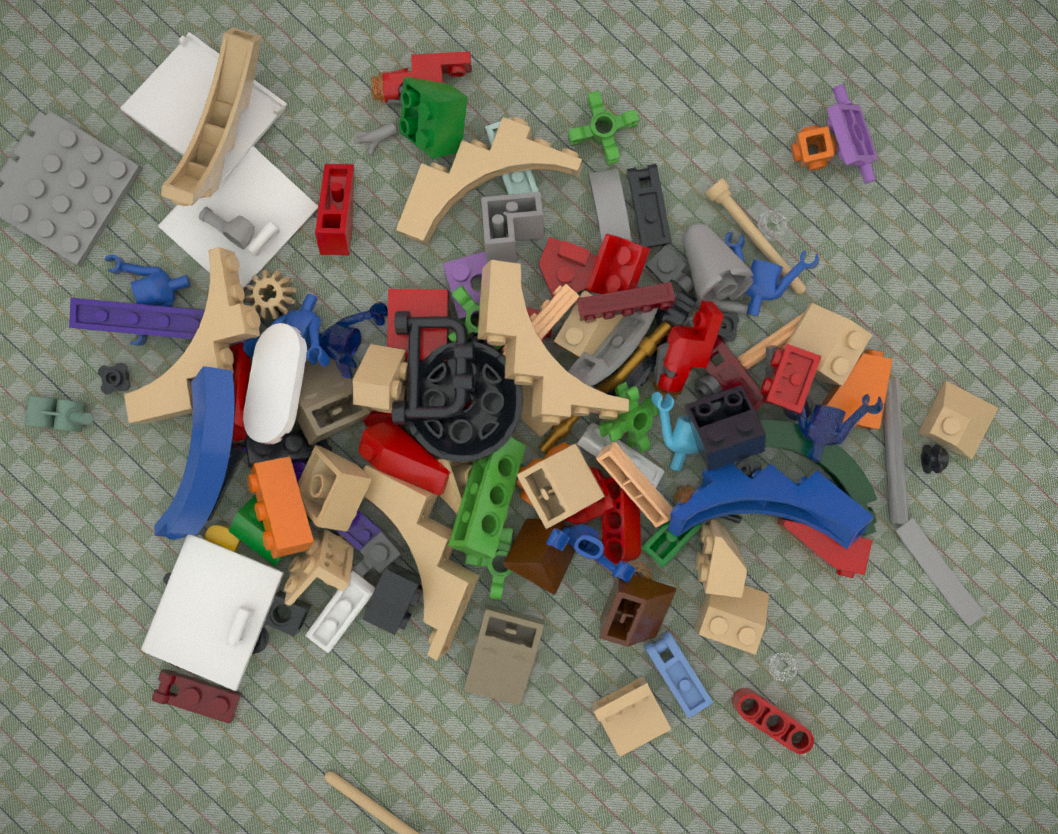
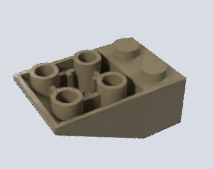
[296,344,371,445]
[463,604,544,706]

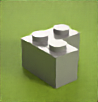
[481,192,544,263]

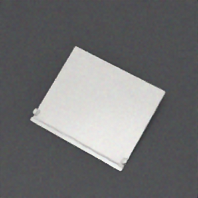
[120,32,287,183]
[158,146,319,290]
[141,534,284,691]

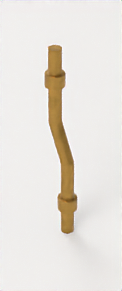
[538,321,672,454]

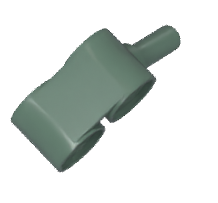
[24,395,93,432]

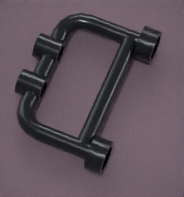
[392,311,476,425]

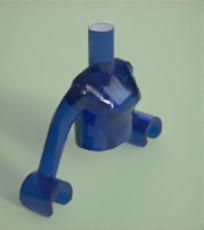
[309,302,388,378]
[797,394,883,462]

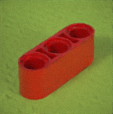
[601,477,641,564]
[732,688,814,754]

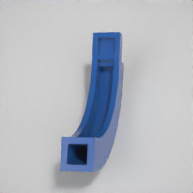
[154,366,234,540]

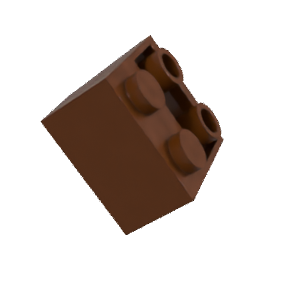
[599,575,676,647]

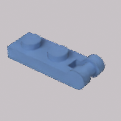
[644,631,713,719]

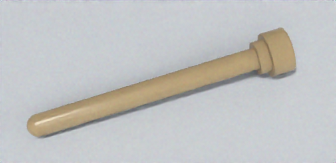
[705,178,806,294]
[324,771,420,834]

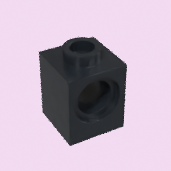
[264,591,312,637]

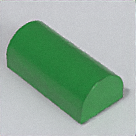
[641,517,703,568]

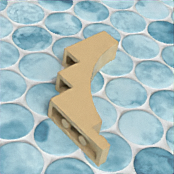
[362,464,480,661]

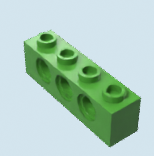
[448,437,526,558]

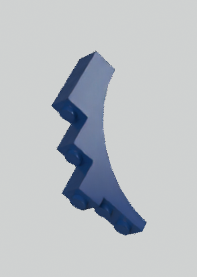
[668,463,874,549]

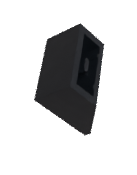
[685,385,766,471]

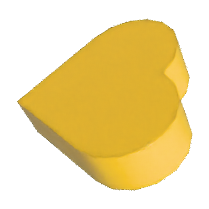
[205,524,241,552]

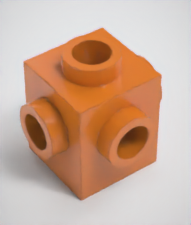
[791,125,837,171]

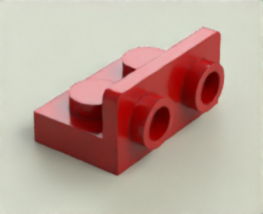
[587,233,650,294]
[760,344,822,414]

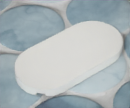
[243,323,307,444]

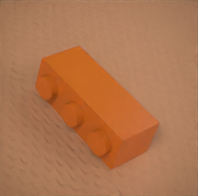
[247,456,314,558]

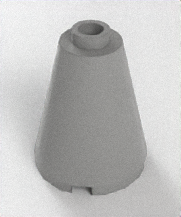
[683,223,754,307]

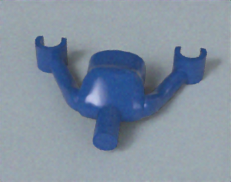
[725,232,820,317]
[104,254,191,346]
[243,294,330,367]
[546,524,636,583]

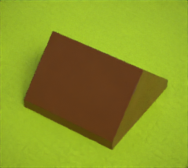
[502,519,576,595]

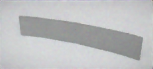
[896,518,986,627]

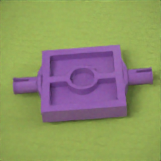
[827,84,878,184]

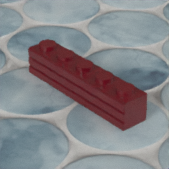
[577,282,675,323]

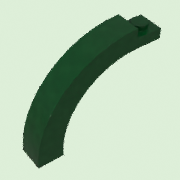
[760,420,878,536]

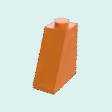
[814,350,893,430]

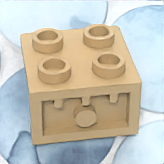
[284,529,354,606]
[591,676,671,756]

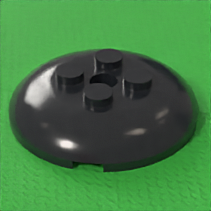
[404,341,523,462]

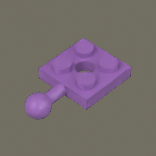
[443,251,507,351]

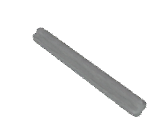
[883,378,908,524]

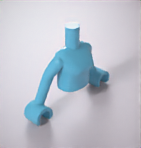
[651,392,699,471]

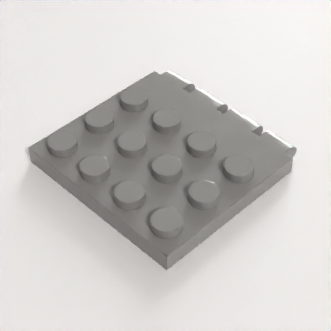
[0,111,143,266]

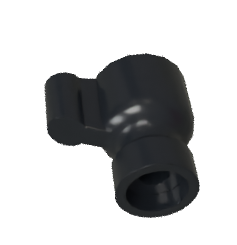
[654,290,698,334]

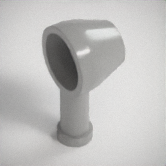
[199,207,255,249]

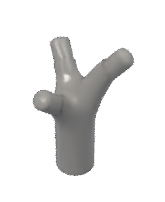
[353,122,397,155]

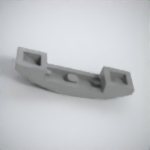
[589,169,632,244]
[568,285,658,386]

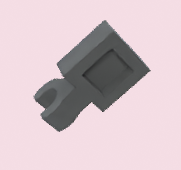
[645,244,694,293]
[351,530,404,577]

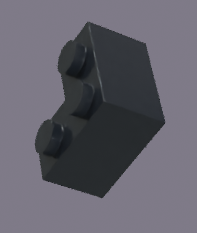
[363,562,423,635]

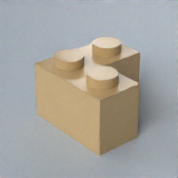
[353,344,408,414]

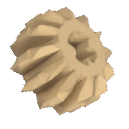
[245,270,297,320]

